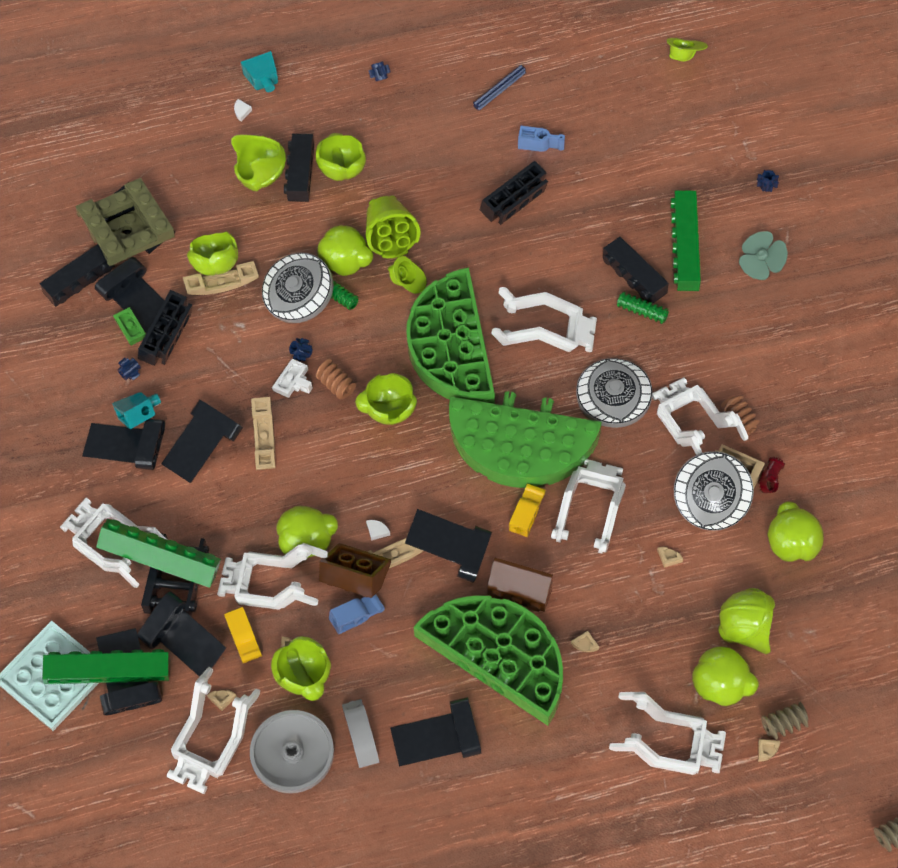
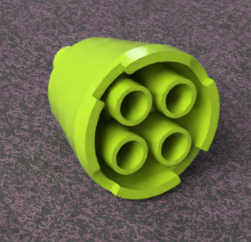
[366,196,421,258]

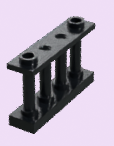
[141,533,209,617]

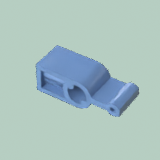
[518,126,565,152]
[329,594,385,635]

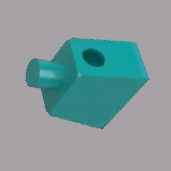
[241,51,278,93]
[112,392,161,429]

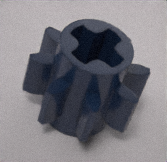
[368,61,391,81]
[757,170,779,192]
[289,338,313,361]
[117,358,141,380]

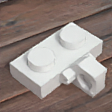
[272,359,313,398]

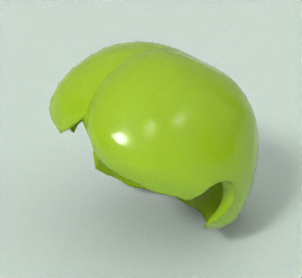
[316,133,366,181]
[317,225,373,276]
[187,232,238,276]
[355,373,417,425]
[768,501,824,562]
[276,506,338,558]
[271,636,331,701]
[692,647,759,706]

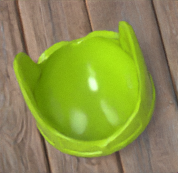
[231,135,286,191]
[718,588,775,654]

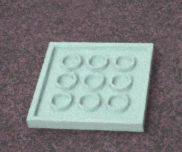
[0,621,99,731]

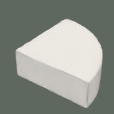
[234,99,252,122]
[366,520,390,541]

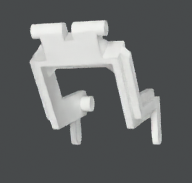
[492,287,597,352]
[652,377,748,455]
[551,459,626,554]
[60,498,166,588]
[217,543,328,610]
[167,667,260,794]
[609,692,726,775]

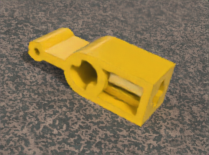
[509,484,546,537]
[224,607,262,663]

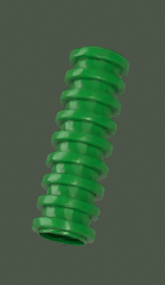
[331,281,359,310]
[617,292,669,324]

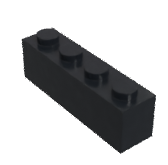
[284,134,315,202]
[603,237,669,304]
[39,244,115,307]

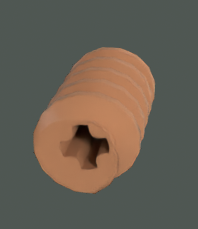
[316,359,356,399]
[721,395,760,436]

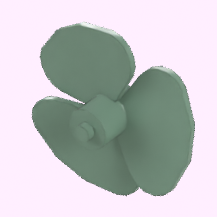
[739,231,788,280]

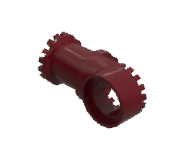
[759,457,785,494]

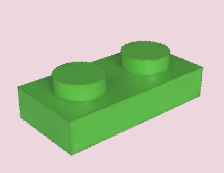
[113,307,146,346]

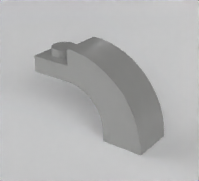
[342,699,379,768]

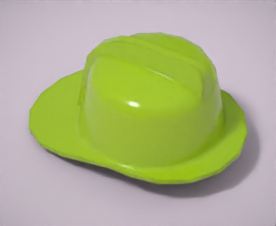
[667,38,708,61]
[388,256,427,294]

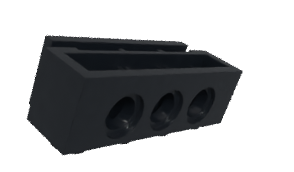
[479,161,548,225]
[138,290,192,366]

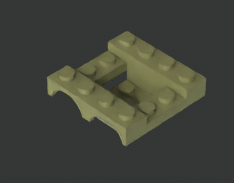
[75,178,175,266]

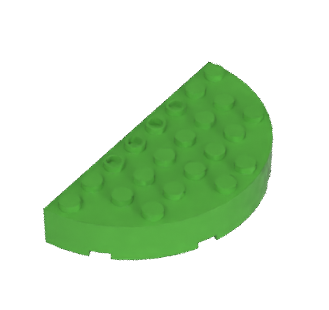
[406,268,495,404]
[413,595,563,726]

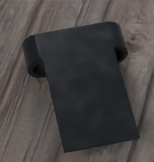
[95,257,164,333]
[161,399,243,483]
[82,418,165,470]
[405,509,492,583]
[137,591,227,677]
[96,628,163,716]
[390,697,482,767]

